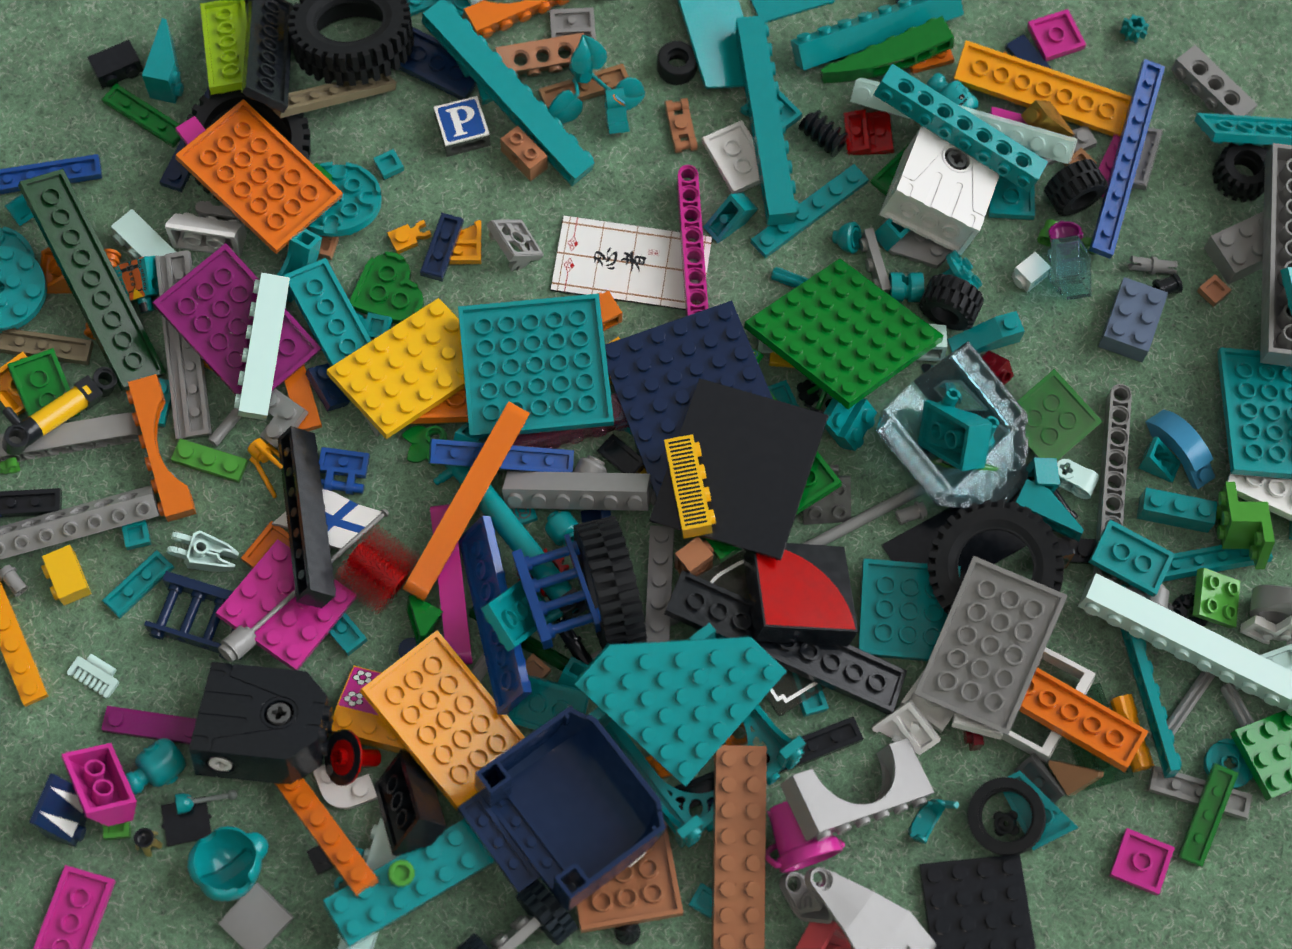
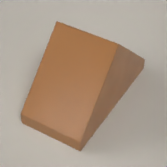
[1049,760,1104,796]

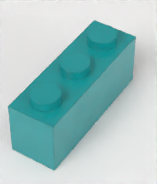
[1137,487,1217,533]

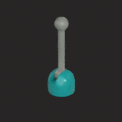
[175,790,238,815]

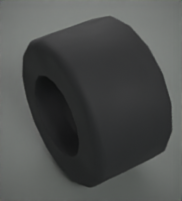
[657,41,697,85]

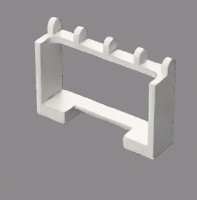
[1001,647,1096,764]

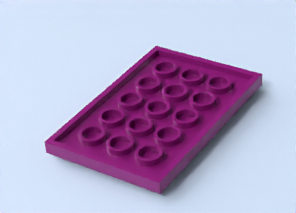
[153,243,322,396]

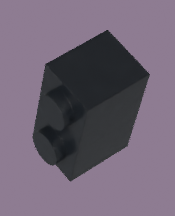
[87,39,143,89]

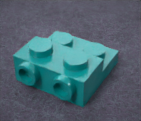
[823,398,877,451]

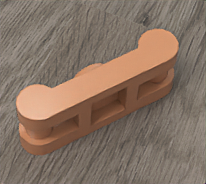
[665,98,698,153]

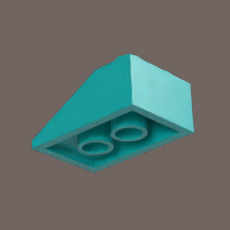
[142,18,184,104]
[918,400,992,471]

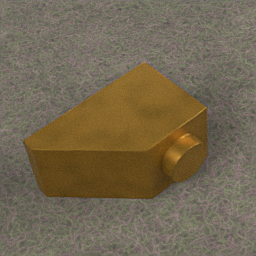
[1021,100,1075,137]

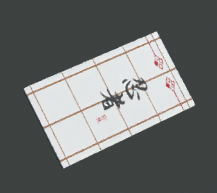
[550,216,713,310]

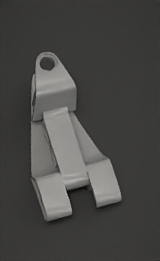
[779,867,936,949]

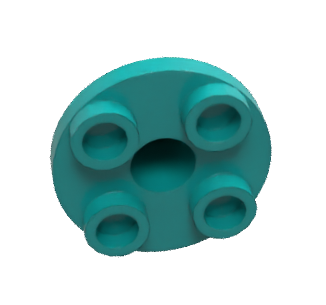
[942,250,982,290]

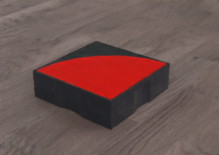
[743,543,858,646]

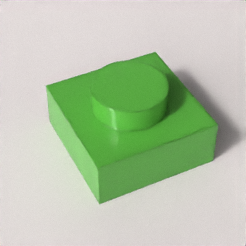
[103,821,131,840]

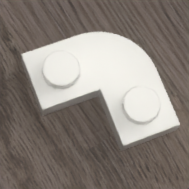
[1240,615,1292,645]
[313,765,377,810]

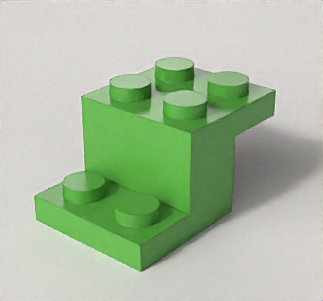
[1215,482,1275,569]

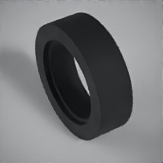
[967,777,1046,856]

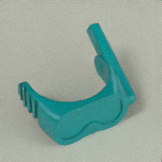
[908,799,959,844]

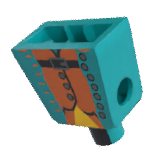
[113,256,159,314]

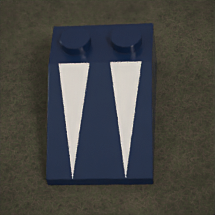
[29,773,87,847]

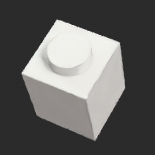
[1012,252,1051,293]

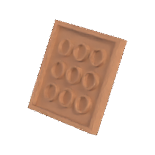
[577,821,683,933]

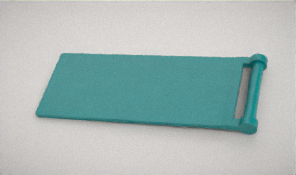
[678,0,744,89]

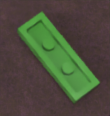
[171,438,248,483]

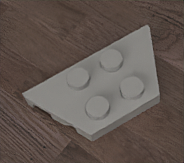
[889,230,952,269]

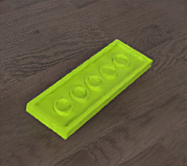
[200,0,248,95]

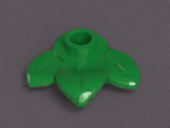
[402,425,447,466]

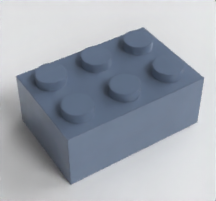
[1098,277,1168,362]

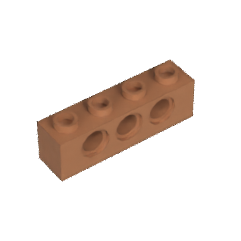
[495,32,584,78]

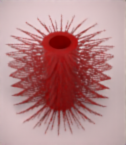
[334,524,420,614]

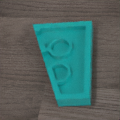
[1003,771,1079,851]

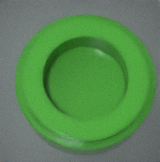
[388,860,415,888]

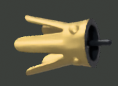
[134,828,162,857]

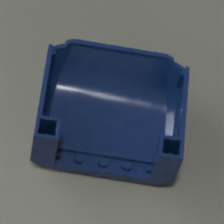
[475,706,666,911]

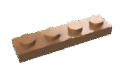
[539,63,629,108]

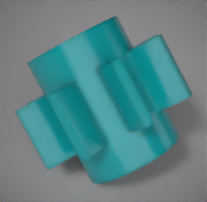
[1120,14,1149,43]

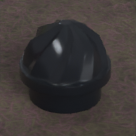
[615,923,641,945]

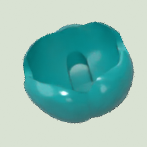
[187,826,269,902]

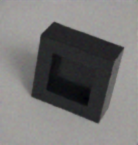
[307,845,334,875]

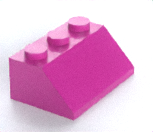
[61,743,137,826]

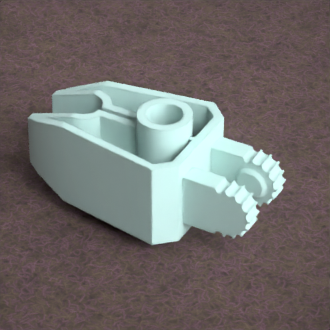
[166,531,239,572]

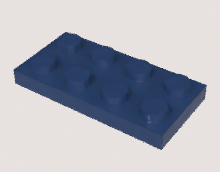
[399,27,477,100]

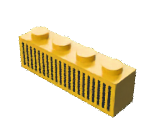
[664,434,716,539]

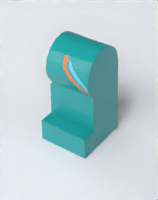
[604,88,630,134]

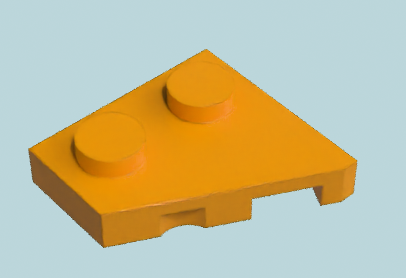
[449,220,482,264]

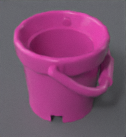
[766,801,845,873]

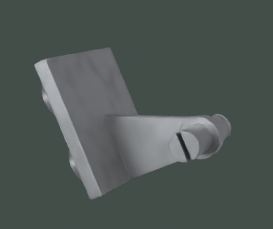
[803,464,851,525]

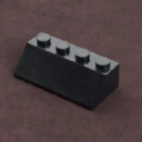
[374,750,446,856]

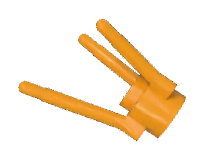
[247,438,283,498]

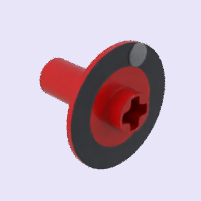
[324,729,381,786]

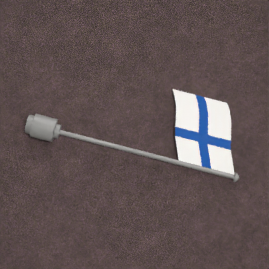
[218,489,389,663]

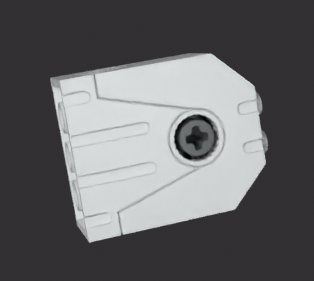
[879,126,1000,255]

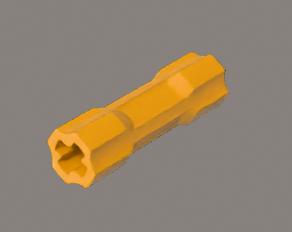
[1110,694,1154,772]

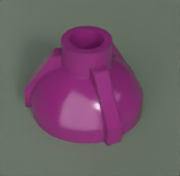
[1049,220,1083,253]

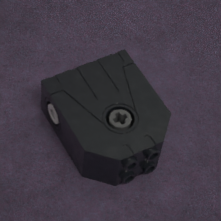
[189,662,334,784]

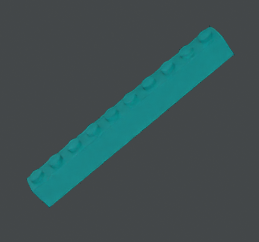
[421,0,595,186]
[735,15,799,226]

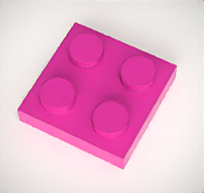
[1027,9,1086,61]
[1109,828,1175,896]

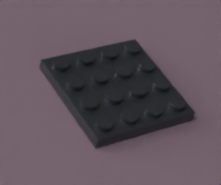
[919,854,1036,949]

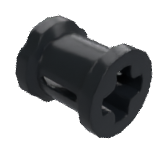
[1152,273,1183,294]

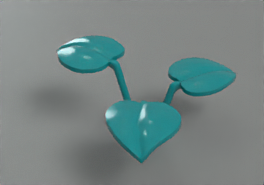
[548,35,646,123]

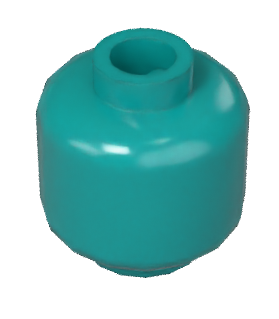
[545,511,579,546]

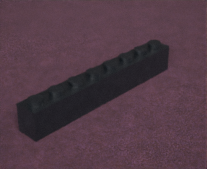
[278,426,336,608]

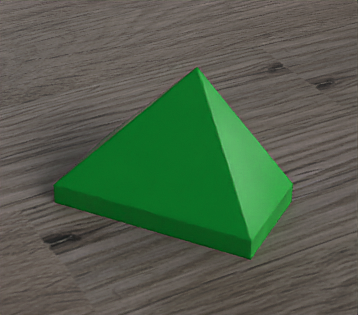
[406,595,443,645]

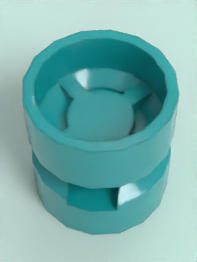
[888,272,924,302]

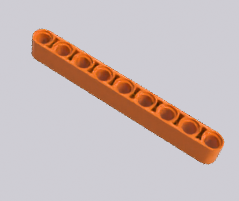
[403,402,530,601]

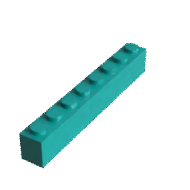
[790,0,964,70]

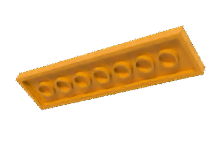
[953,40,1132,137]

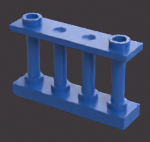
[512,534,601,650]

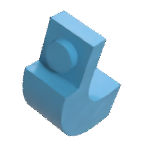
[1145,409,1215,490]

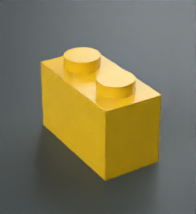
[41,545,92,606]

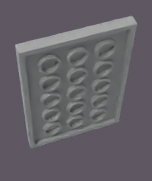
[914,556,1068,735]

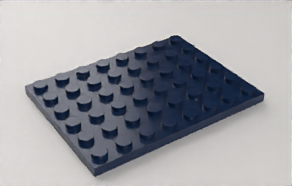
[605,300,773,498]

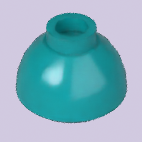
[832,222,862,254]

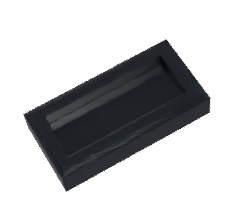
[597,434,645,473]

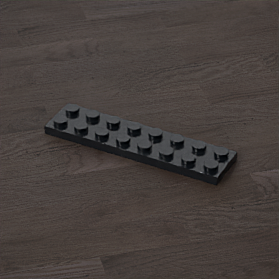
[242,0,293,113]

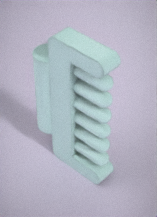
[67,654,119,699]

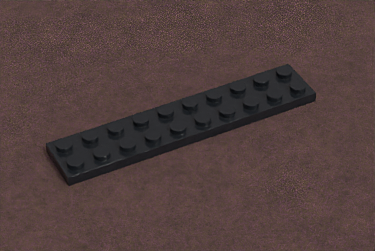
[664,570,907,715]

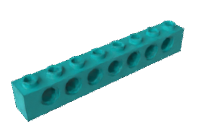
[873,64,1048,193]

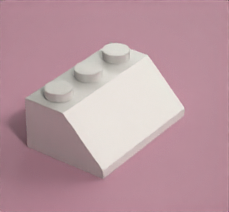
[165,213,247,258]

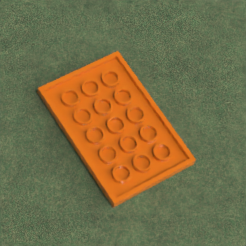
[175,99,343,254]

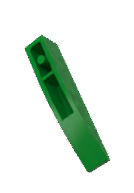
[821,16,954,83]

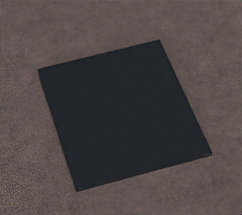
[649,378,828,560]

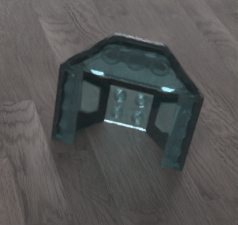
[876,341,1028,508]

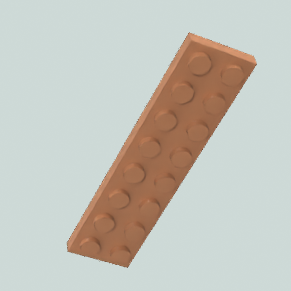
[712,745,767,949]

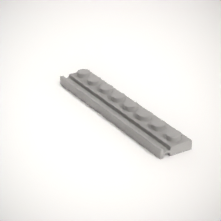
[155,250,212,440]

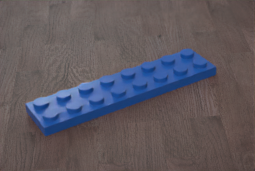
[459,515,532,715]

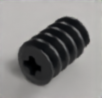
[798,110,848,158]

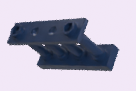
[144,571,243,660]

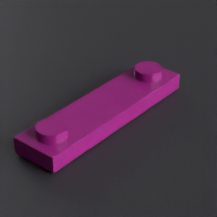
[101,706,196,745]

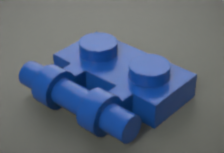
[319,447,370,495]

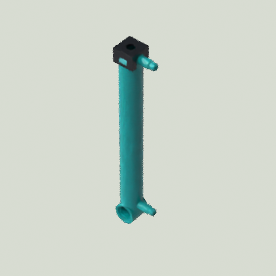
[433,465,587,624]

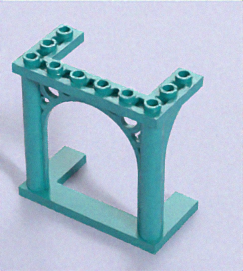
[589,623,806,849]

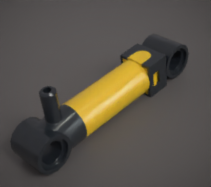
[2,367,117,455]

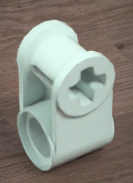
[1057,459,1099,499]

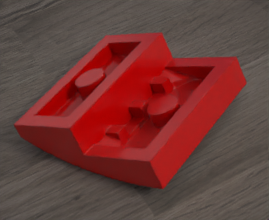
[844,109,895,155]

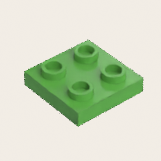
[1193,568,1241,628]

